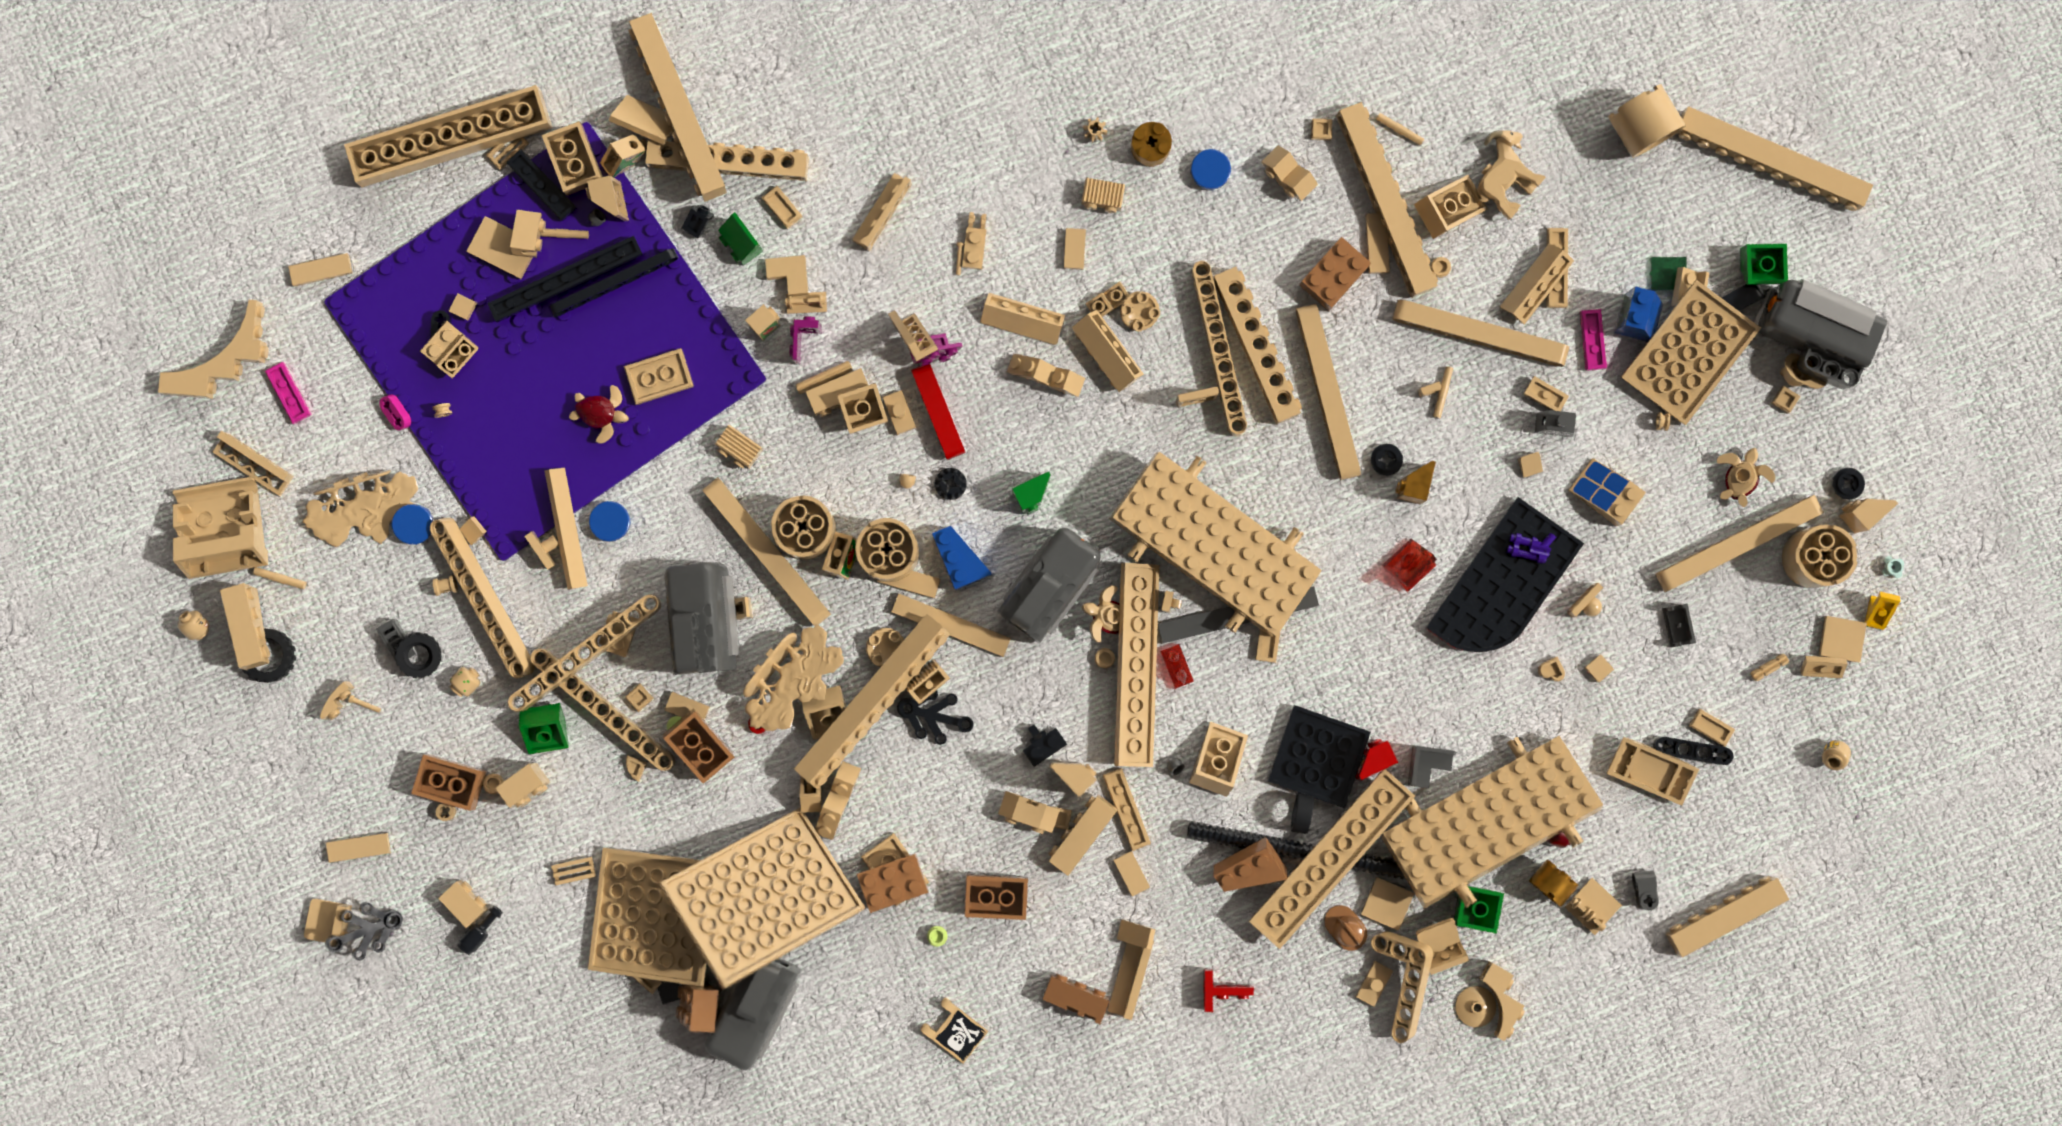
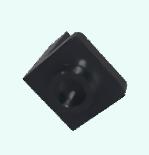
[681,205,714,239]

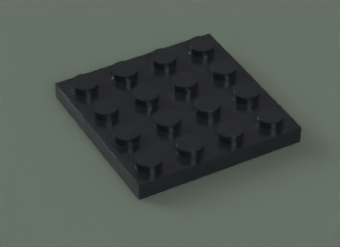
[1267,705,1371,808]

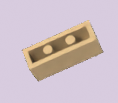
[806,368,868,417]

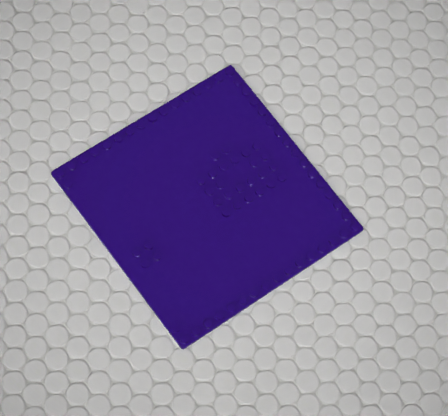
[325,122,766,561]

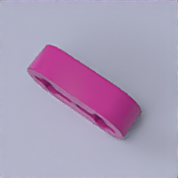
[379,394,411,430]

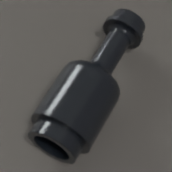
[457,905,503,955]

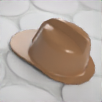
[1324,905,1367,951]

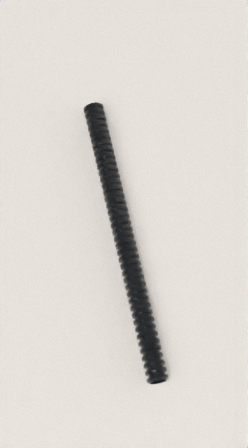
[1187,821,1405,879]

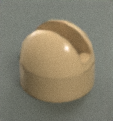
[899,474,916,489]

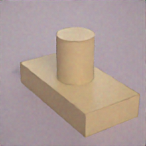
[883,390,916,435]
[525,531,559,570]
[1355,960,1393,1007]

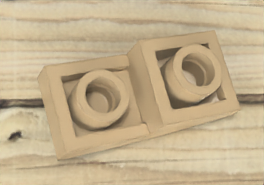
[1086,282,1129,317]
[320,681,354,720]

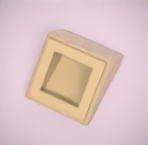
[1517,452,1543,478]

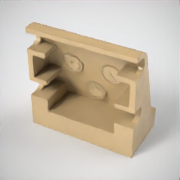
[173,476,268,579]

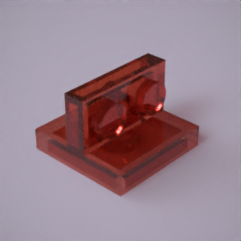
[1382,539,1437,593]

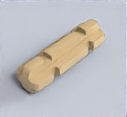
[1750,654,1789,681]

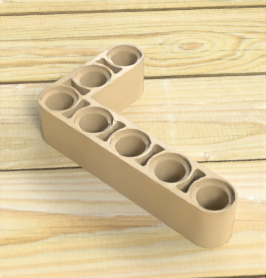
[1371,931,1433,1043]

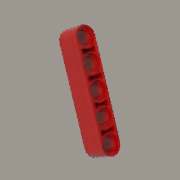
[911,364,966,460]

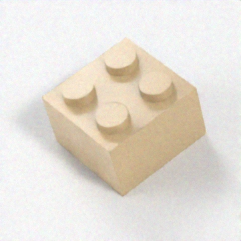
[495,763,551,809]

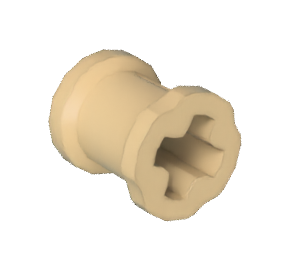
[433,575,458,596]

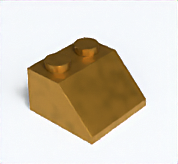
[1395,461,1436,504]

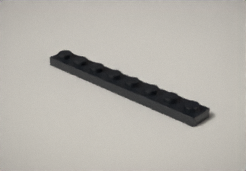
[487,236,643,323]

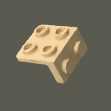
[304,898,352,946]
[1416,918,1469,975]

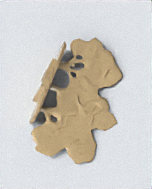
[302,470,418,547]
[743,625,844,731]

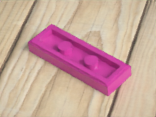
[1580,309,1607,371]
[265,362,312,424]

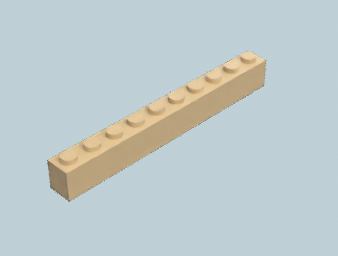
[628,13,727,202]
[1336,102,1438,298]
[1676,106,1873,211]
[794,614,950,789]

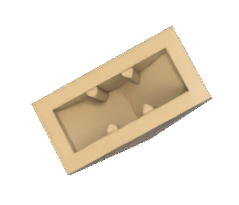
[735,597,753,620]

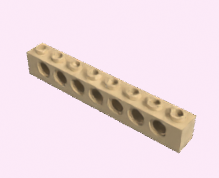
[646,140,809,181]
[1213,267,1302,424]

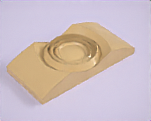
[1606,736,1699,806]

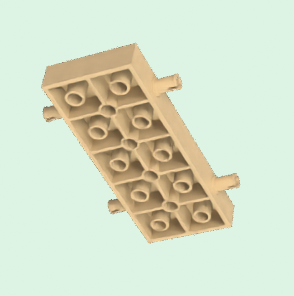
[1109,451,1322,637]
[1382,736,1603,909]

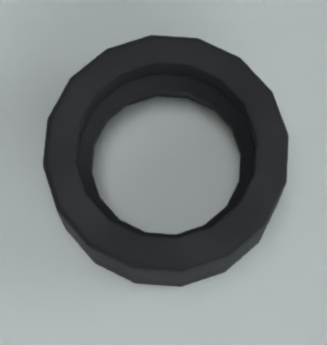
[1291,794,1314,834]

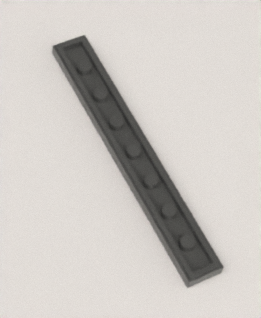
[1158,586,1319,644]

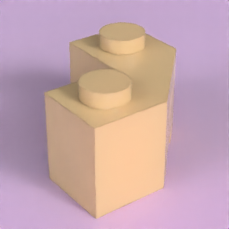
[1262,145,1318,201]
[998,791,1060,834]

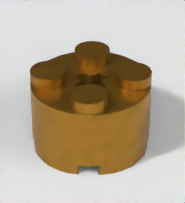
[1131,122,1172,167]
[1529,859,1578,907]

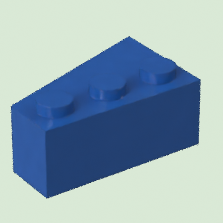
[932,526,993,590]

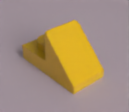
[1864,591,1901,630]

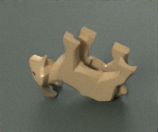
[1477,130,1546,220]

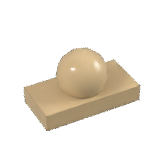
[1567,583,1604,618]

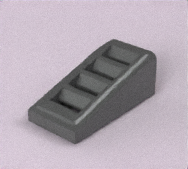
[376,619,416,661]

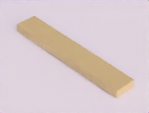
[545,468,588,590]
[891,594,1011,657]

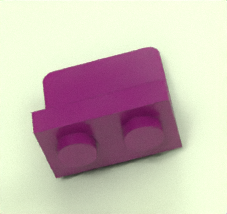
[789,316,822,365]
[909,333,963,366]

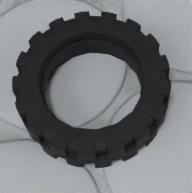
[242,629,296,683]

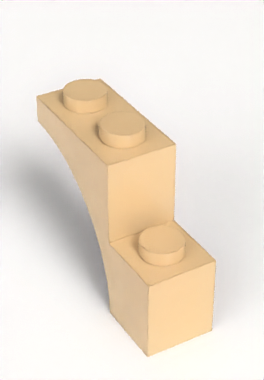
[1007,353,1085,397]
[815,761,861,840]
[1479,961,1525,1041]

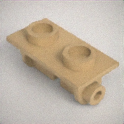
[785,292,827,314]

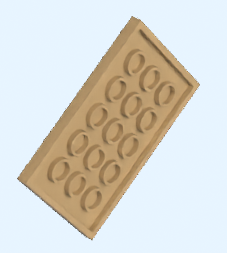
[1620,280,1761,425]

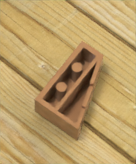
[1213,837,1288,892]
[1042,973,1109,1025]

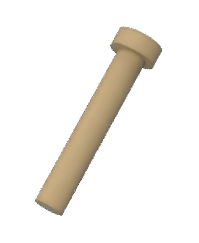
[956,242,965,275]
[348,695,381,713]

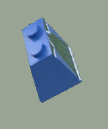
[1614,286,1663,342]

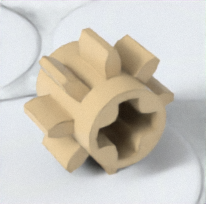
[1083,117,1107,143]

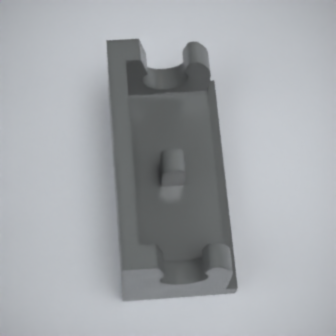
[1662,603,1696,648]

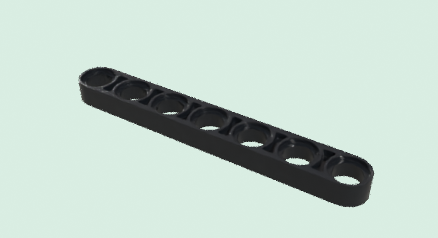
[549,248,678,317]

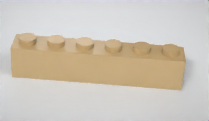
[1666,876,1789,958]

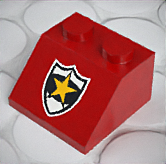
[1355,738,1398,780]

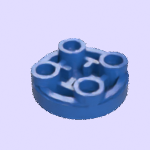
[1190,149,1231,191]
[589,501,631,542]
[392,504,433,545]

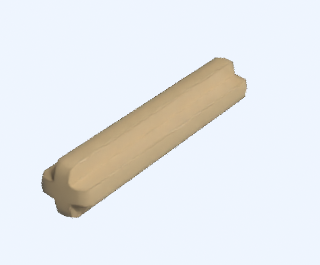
[796,361,853,394]

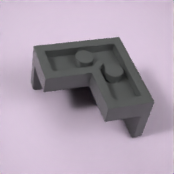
[1408,745,1456,788]

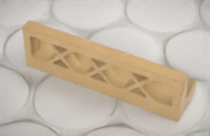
[852,173,912,252]
[888,310,938,361]
[213,431,294,496]

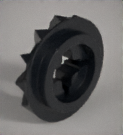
[1370,444,1403,476]
[935,468,967,500]
[1832,468,1865,500]

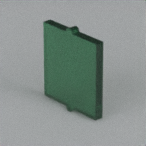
[1649,257,1687,290]

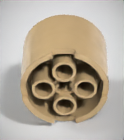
[1608,84,1686,158]
[771,495,836,560]
[856,518,919,582]
[1782,525,1857,588]

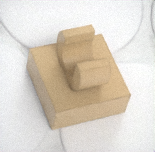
[1161,591,1182,613]

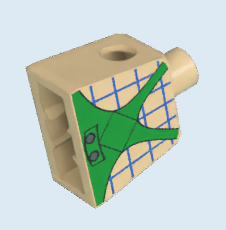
[600,135,647,178]

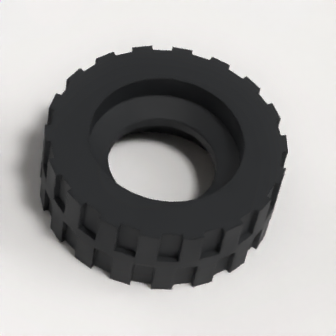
[395,632,442,679]

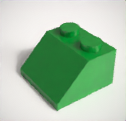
[718,212,763,265]
[1740,244,1788,285]
[1012,471,1051,515]
[519,703,569,754]
[1453,885,1504,934]

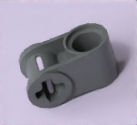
[1632,870,1659,910]

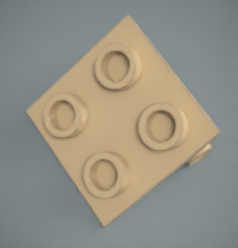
[1565,878,1622,935]

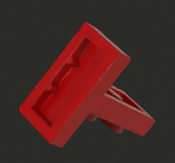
[1203,969,1254,1012]

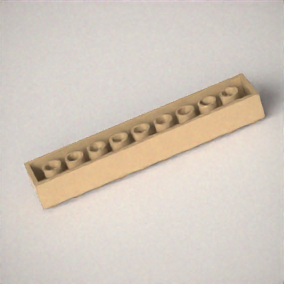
[344,85,553,187]

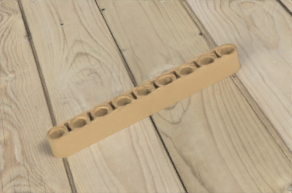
[1192,261,1247,437]
[1392,300,1570,367]
[1296,304,1361,480]
[702,477,831,626]
[1655,495,1824,592]
[430,517,535,679]
[508,595,661,711]
[530,649,676,771]

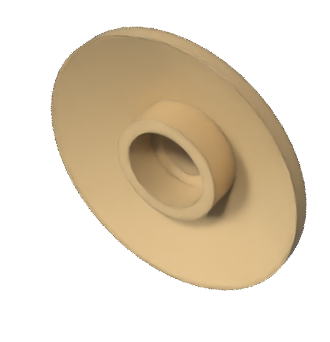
[1455,986,1496,1027]

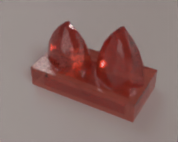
[1160,644,1194,689]

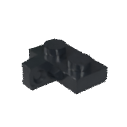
[1023,724,1067,767]

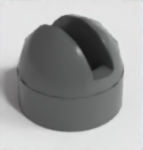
[588,209,606,227]
[1167,758,1185,776]

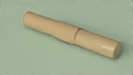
[1376,113,1424,146]
[540,229,589,239]
[1433,366,1454,418]
[253,567,307,589]

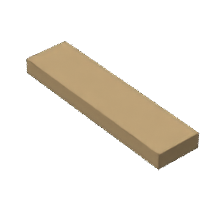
[1546,228,1568,308]
[1103,768,1151,851]

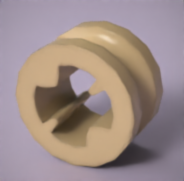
[432,403,453,418]
[1656,412,1670,431]
[436,803,456,821]

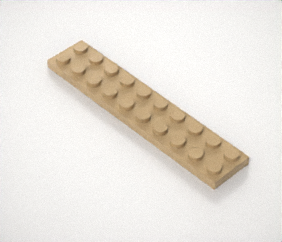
[1114,563,1160,767]
[1249,769,1415,949]

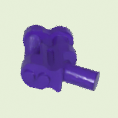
[1507,533,1556,564]

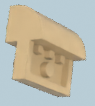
[420,320,479,379]

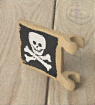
[921,998,988,1063]

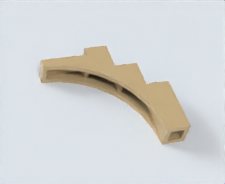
[158,299,269,399]

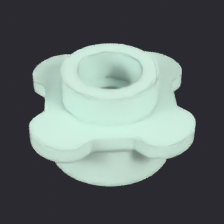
[1882,556,1904,578]

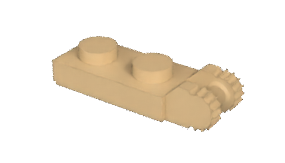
[962,212,987,270]

